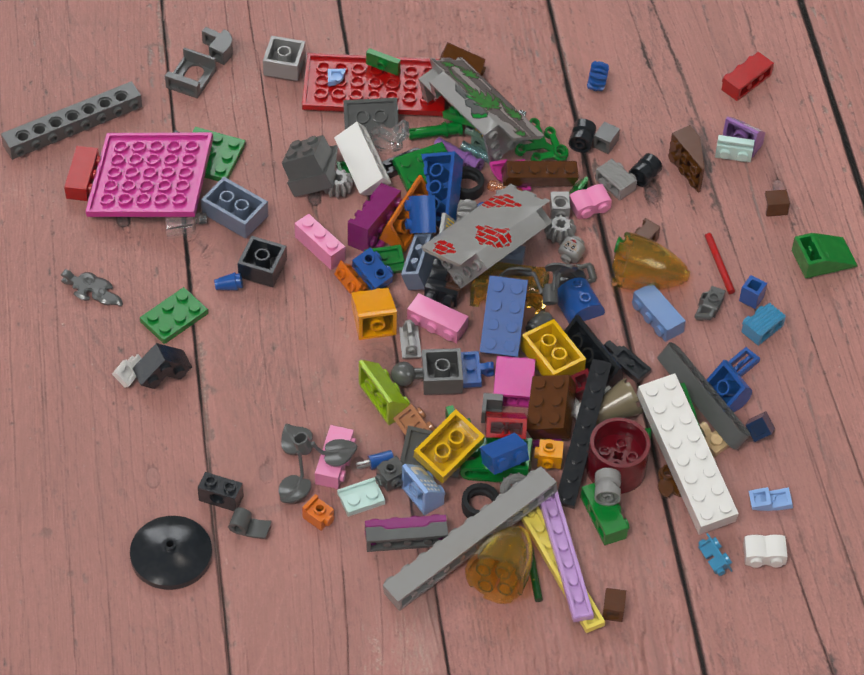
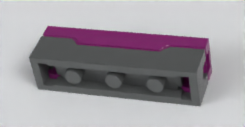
[365,514,448,552]

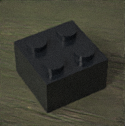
[237,236,287,287]

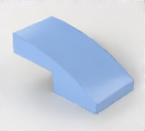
[749,487,793,511]

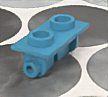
[698,533,733,576]

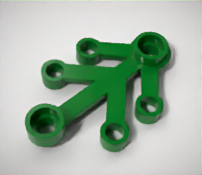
[514,118,568,161]

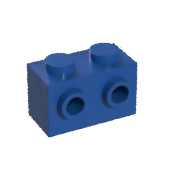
[352,247,394,290]
[480,433,529,475]

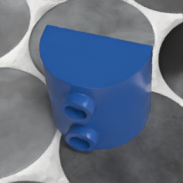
[404,195,436,233]
[558,277,605,324]
[706,360,752,412]

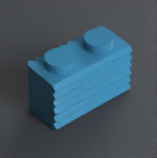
[741,303,786,346]

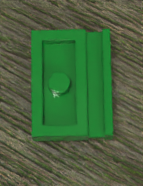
[364,245,404,274]

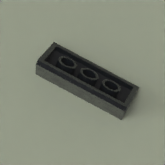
[564,315,623,388]

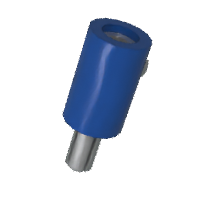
[356,450,394,470]

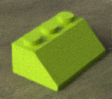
[359,360,410,425]

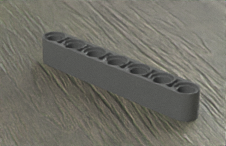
[657,342,751,450]

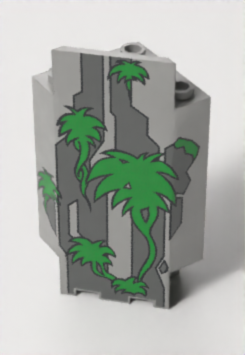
[418,57,544,162]

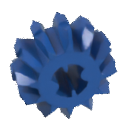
[587,61,609,92]

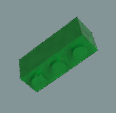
[580,483,630,546]

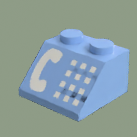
[402,464,445,516]

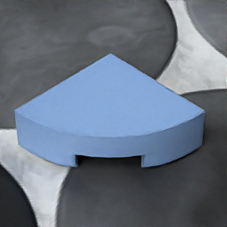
[328,69,346,86]

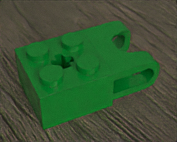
[460,437,532,482]

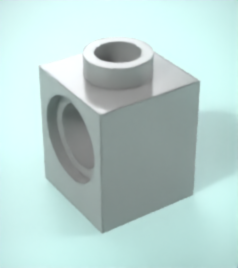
[549,191,570,219]

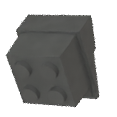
[282,135,338,197]

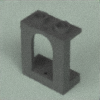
[165,48,216,99]

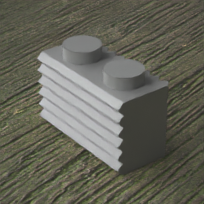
[595,159,637,200]

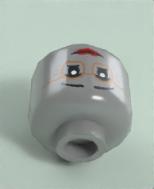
[558,235,586,264]

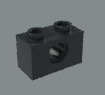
[198,472,244,511]

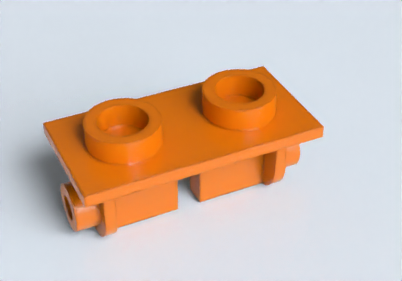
[334,260,368,294]

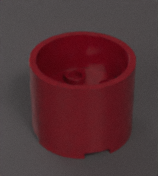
[587,417,650,494]

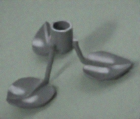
[499,263,584,305]
[278,423,358,503]

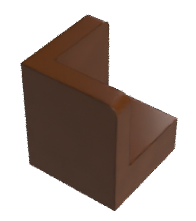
[765,189,790,217]
[602,588,627,622]

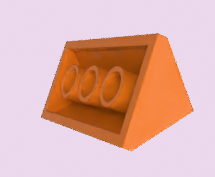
[379,175,428,252]

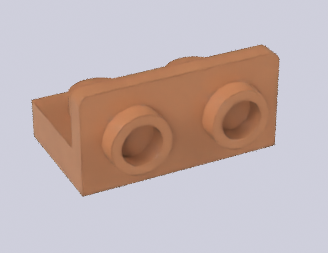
[393,404,436,436]

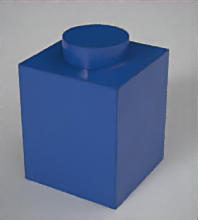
[739,275,767,309]

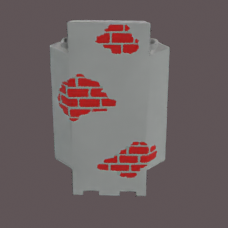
[421,184,552,288]

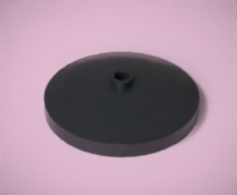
[130,516,212,590]

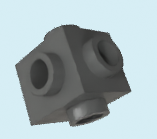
[375,456,403,492]

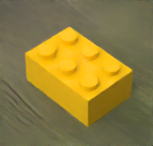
[521,319,586,376]
[413,409,485,484]

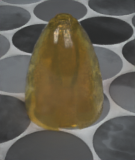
[611,232,690,290]
[465,525,533,604]

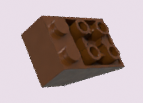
[668,125,705,193]

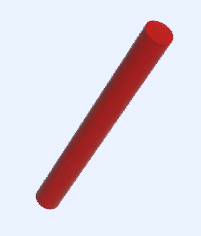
[705,233,735,294]

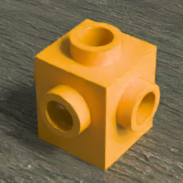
[534,439,564,469]

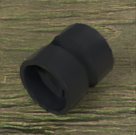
[568,119,597,153]
[629,153,663,187]

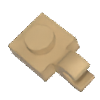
[699,421,729,457]

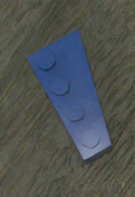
[421,151,463,229]

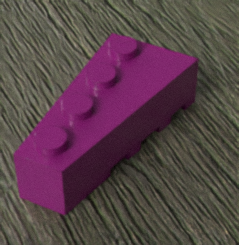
[348,183,403,252]

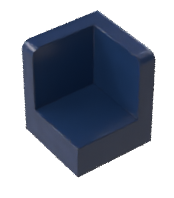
[745,411,775,442]

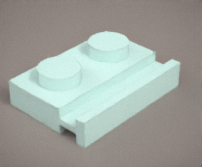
[715,135,755,163]
[337,477,385,517]

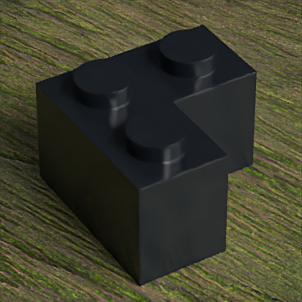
[132,343,192,389]

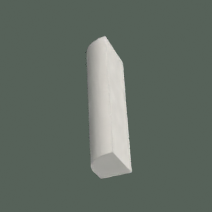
[334,122,392,195]

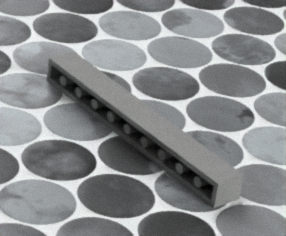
[383,466,557,611]

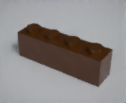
[501,161,579,186]

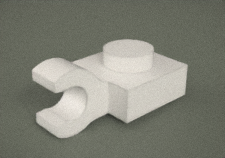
[112,354,142,388]

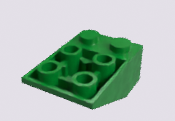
[791,233,857,279]

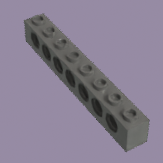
[1,81,142,160]

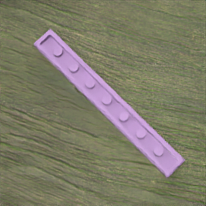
[540,478,594,622]

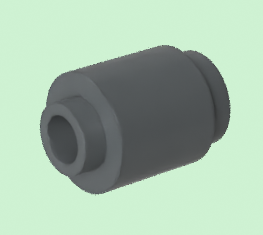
[525,311,553,332]

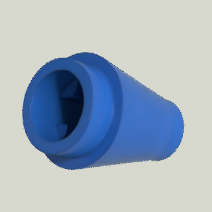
[214,272,243,291]

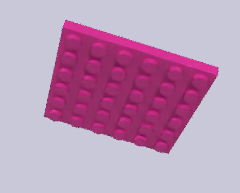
[85,132,214,217]

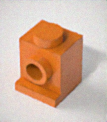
[302,494,335,531]

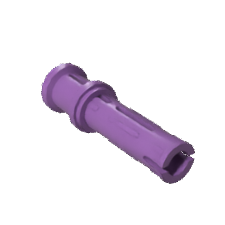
[434,137,484,171]

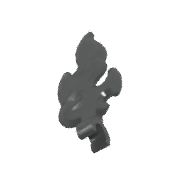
[61,269,123,306]

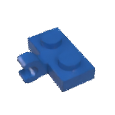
[461,351,494,388]

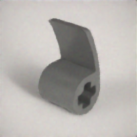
[228,507,272,539]

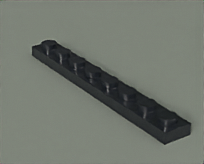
[558,359,612,509]

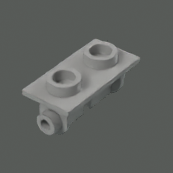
[399,320,421,359]

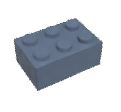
[201,177,268,239]

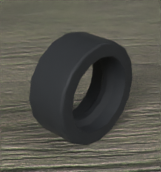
[460,166,485,200]
[461,483,499,518]

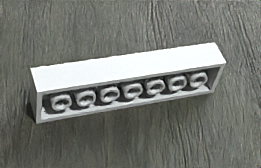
[637,373,739,535]

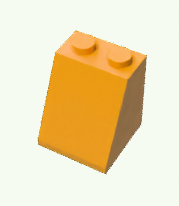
[351,288,397,340]

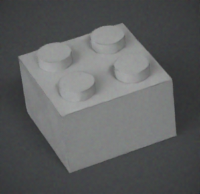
[263,36,306,81]

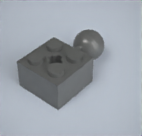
[391,348,463,395]

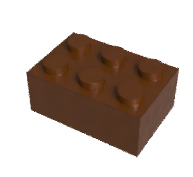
[527,375,577,439]

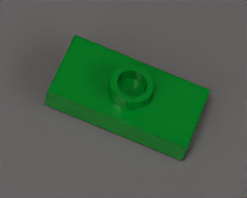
[366,48,401,76]

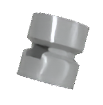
[594,468,621,506]

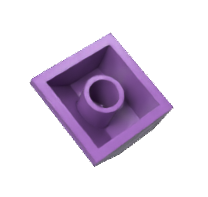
[723,117,765,158]

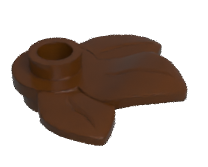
[658,465,682,498]

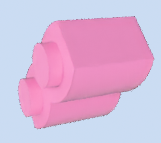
[569,184,612,219]

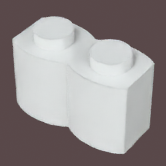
[743,535,788,568]

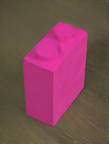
[493,356,535,408]

